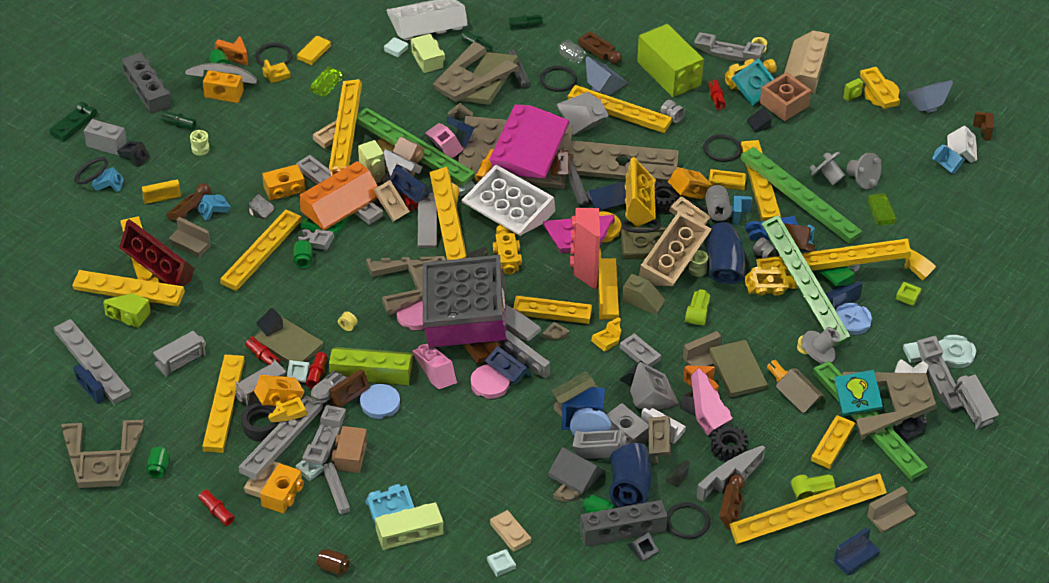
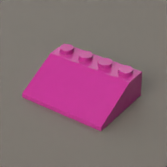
[489,105,570,178]

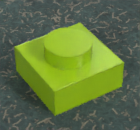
[843,78,863,101]
[896,282,921,306]

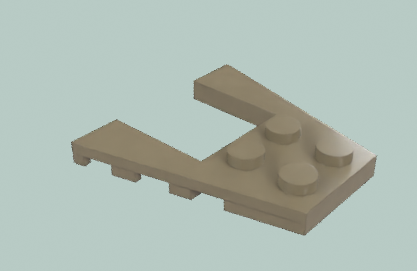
[433,42,519,102]
[366,256,446,315]
[842,372,936,440]
[61,420,144,488]

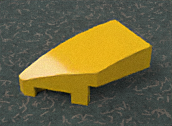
[904,249,936,280]
[591,317,621,352]
[268,397,307,422]

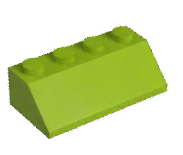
[329,347,414,385]

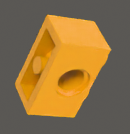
[203,70,244,103]
[262,164,305,201]
[668,167,712,200]
[254,374,304,406]
[260,463,304,514]

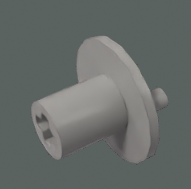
[810,151,845,185]
[847,153,881,189]
[801,327,840,364]

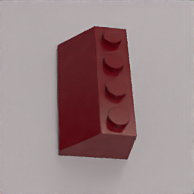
[119,219,195,286]

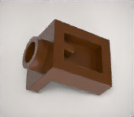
[973,112,993,141]
[551,150,574,176]

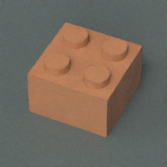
[760,72,812,121]

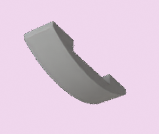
[694,32,765,61]
[185,63,257,83]
[418,193,437,248]
[917,336,963,410]
[302,405,346,464]

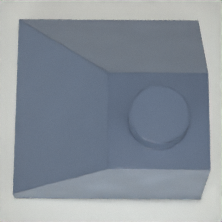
[586,56,628,95]
[906,80,953,113]

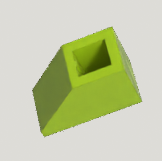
[103,293,151,328]

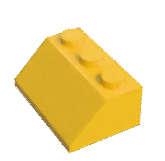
[625,157,656,227]

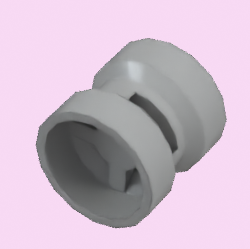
[660,99,685,123]
[752,237,778,259]

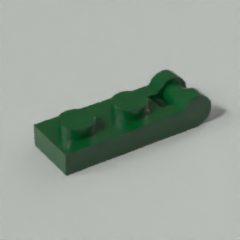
[49,102,97,142]

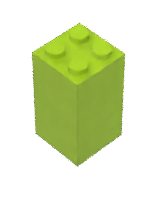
[637,24,704,97]

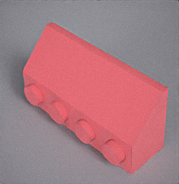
[570,208,600,289]

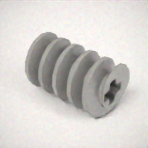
[705,185,731,221]

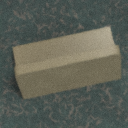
[169,217,211,258]
[683,331,721,366]
[776,368,825,413]
[649,416,671,464]
[867,486,915,533]

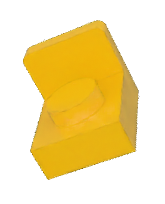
[262,60,290,83]

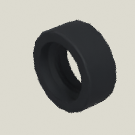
[241,402,280,441]

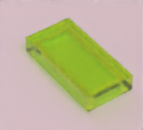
[310,66,343,97]
[867,193,896,225]

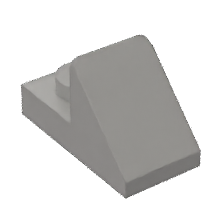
[383,149,422,176]

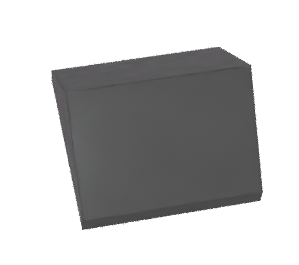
[548,447,605,494]

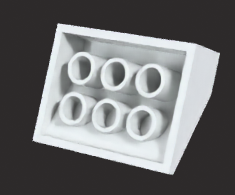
[387,0,467,40]
[461,165,555,236]

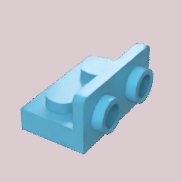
[365,484,414,523]

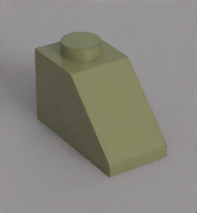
[622,274,665,315]

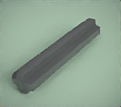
[507,49,530,88]
[567,159,589,206]

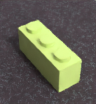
[375,502,444,550]

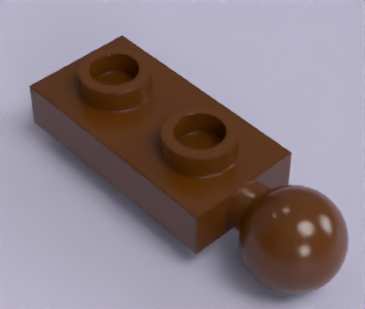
[578,31,622,65]
[166,183,211,220]
[719,475,745,530]

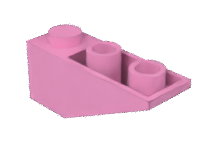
[425,123,464,158]
[412,344,457,389]
[691,368,733,436]

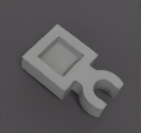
[298,229,334,250]

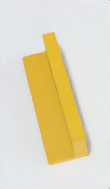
[598,249,619,320]

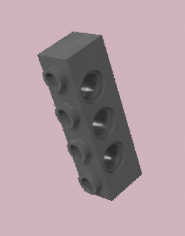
[121,53,171,114]
[580,500,667,546]

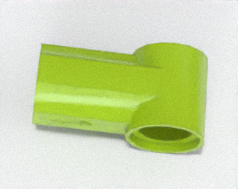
[685,289,710,326]
[791,474,835,501]

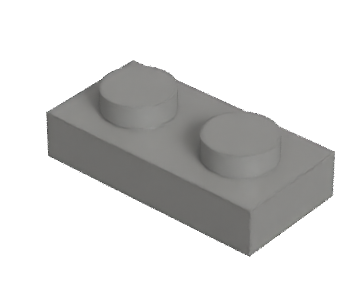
[620,334,661,367]

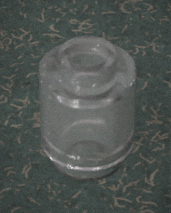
[559,40,585,63]

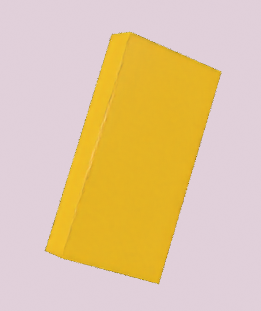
[297,36,331,65]
[709,169,746,191]
[142,179,181,204]

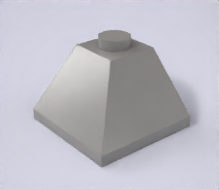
[557,92,609,136]
[630,362,679,410]

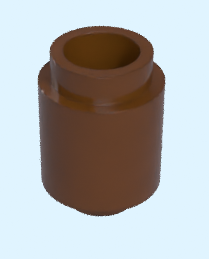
[317,549,350,575]

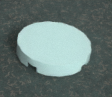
[939,335,976,368]

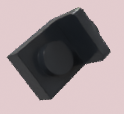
[117,141,150,166]
[893,415,927,443]

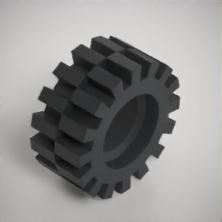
[655,181,680,214]
[711,424,748,462]

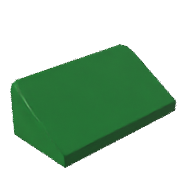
[818,266,855,286]

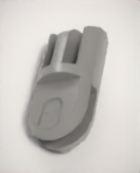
[311,371,347,404]

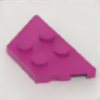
[543,215,615,253]

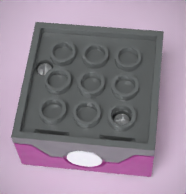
[423,255,507,347]

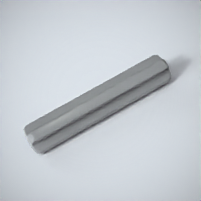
[323,462,350,514]

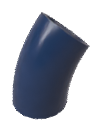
[704,222,745,284]
[609,443,652,508]

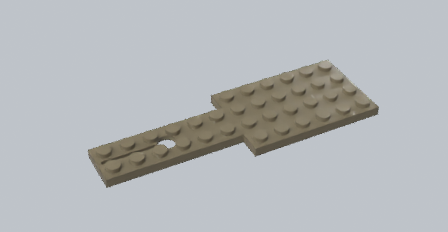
[458,116,679,189]

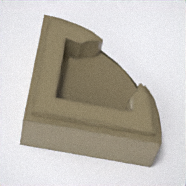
[448,103,473,120]
[542,322,569,341]
[553,484,582,502]

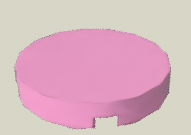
[396,300,424,330]
[471,365,510,399]

